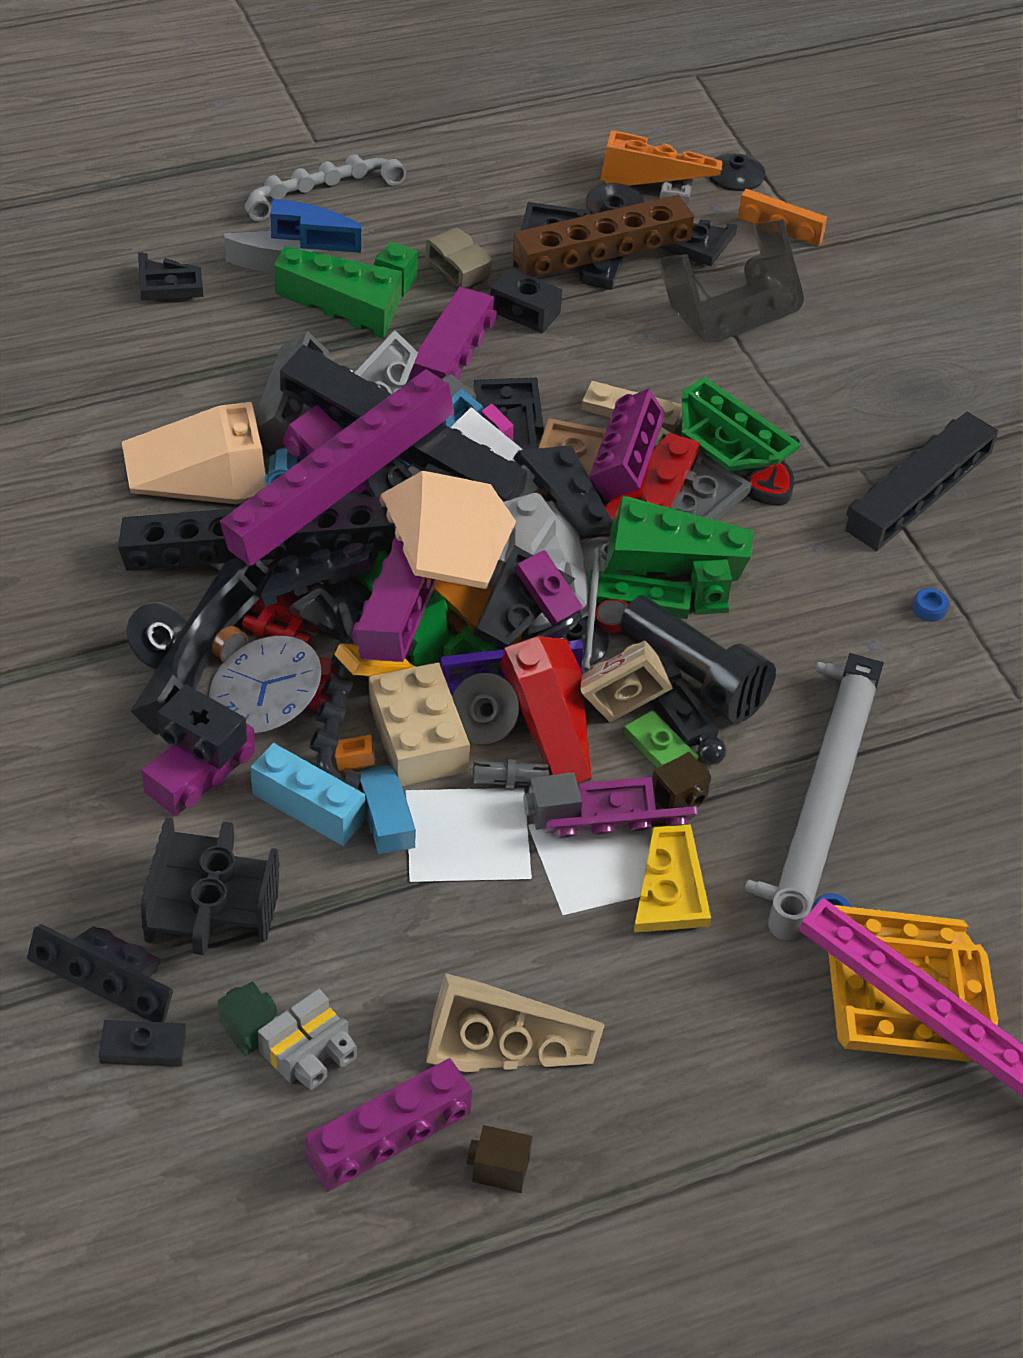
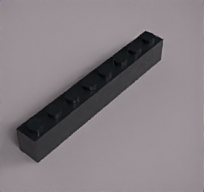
[280,345,527,502]

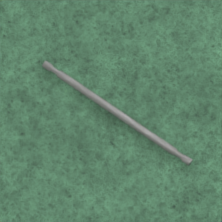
[583,548,601,672]

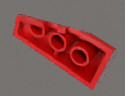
[500,636,592,784]

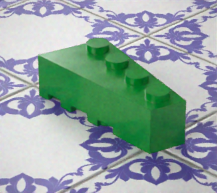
[604,496,754,580]
[349,550,449,667]

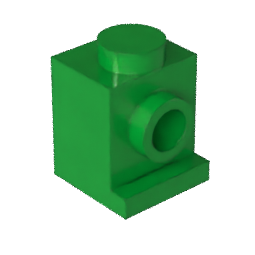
[690,559,732,615]

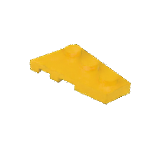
[633,824,711,933]

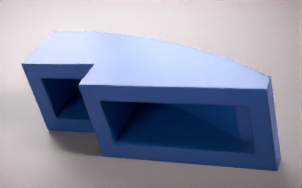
[270,199,362,253]

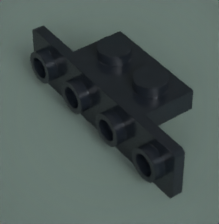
[27,924,173,1022]

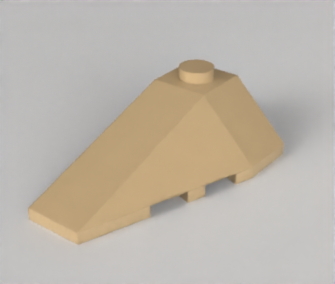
[426,973,605,1072]

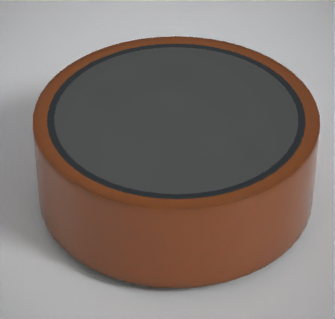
[212,626,248,662]

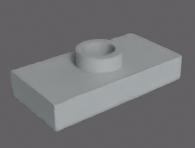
[660,179,693,206]

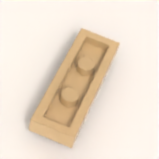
[581,381,682,433]

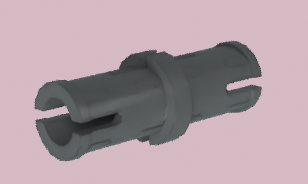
[472,759,549,789]

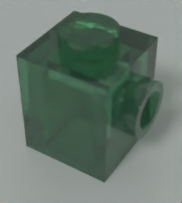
[218,981,278,1057]

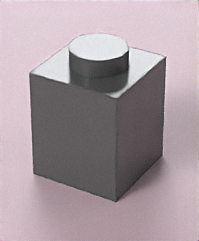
[523,772,582,830]

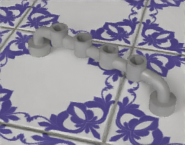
[245,154,407,222]

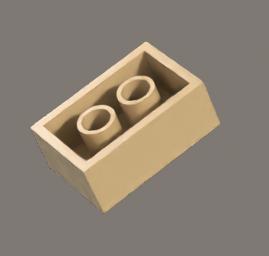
[369,663,470,786]

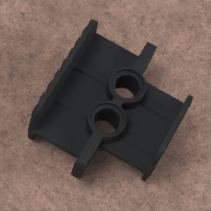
[141,817,280,955]

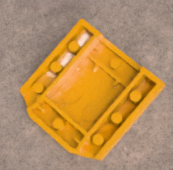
[828,905,998,1063]

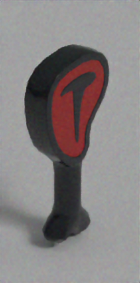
[747,435,800,506]

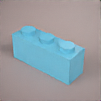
[251,743,365,846]

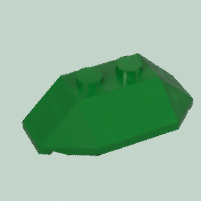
[682,376,801,471]

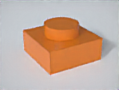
[335,734,375,771]

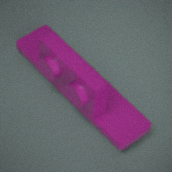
[544,777,697,838]

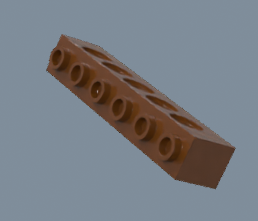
[512,195,694,277]

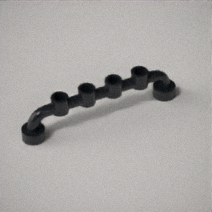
[309,637,361,789]

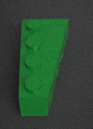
[274,246,402,339]

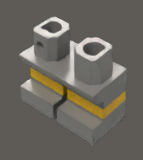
[258,988,357,1090]

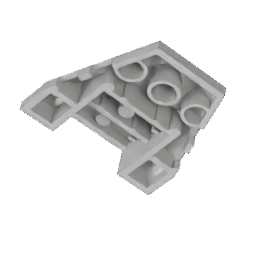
[488,493,590,634]

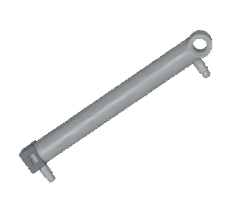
[745,653,884,941]

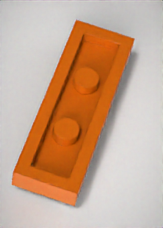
[738,189,827,247]

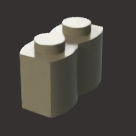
[425,228,492,289]

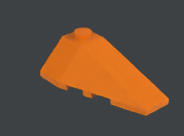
[600,130,722,186]

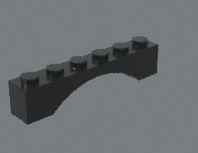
[131,557,272,735]

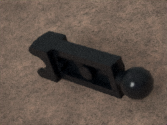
[649,656,726,765]

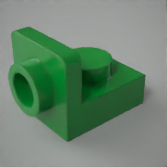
[443,626,500,672]

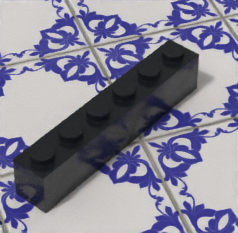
[845,411,998,551]

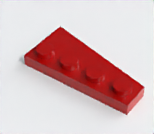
[599,433,700,536]

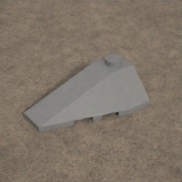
[334,330,418,430]

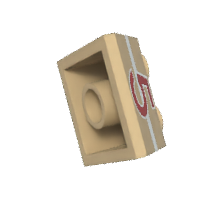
[581,640,673,723]

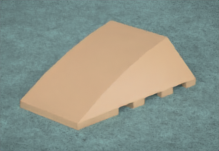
[379,471,516,589]

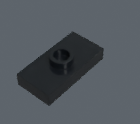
[99,1020,187,1066]

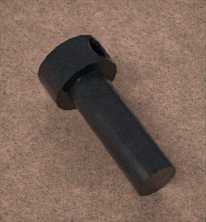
[620,595,776,723]

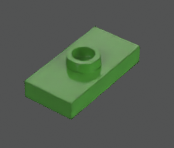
[624,710,699,768]

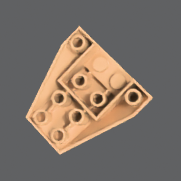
[122,402,266,504]

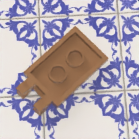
[534,418,606,502]

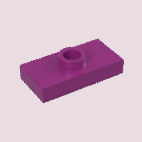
[514,550,584,627]

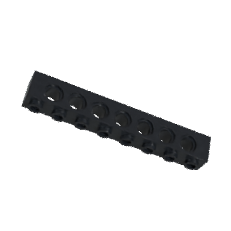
[118,496,396,571]

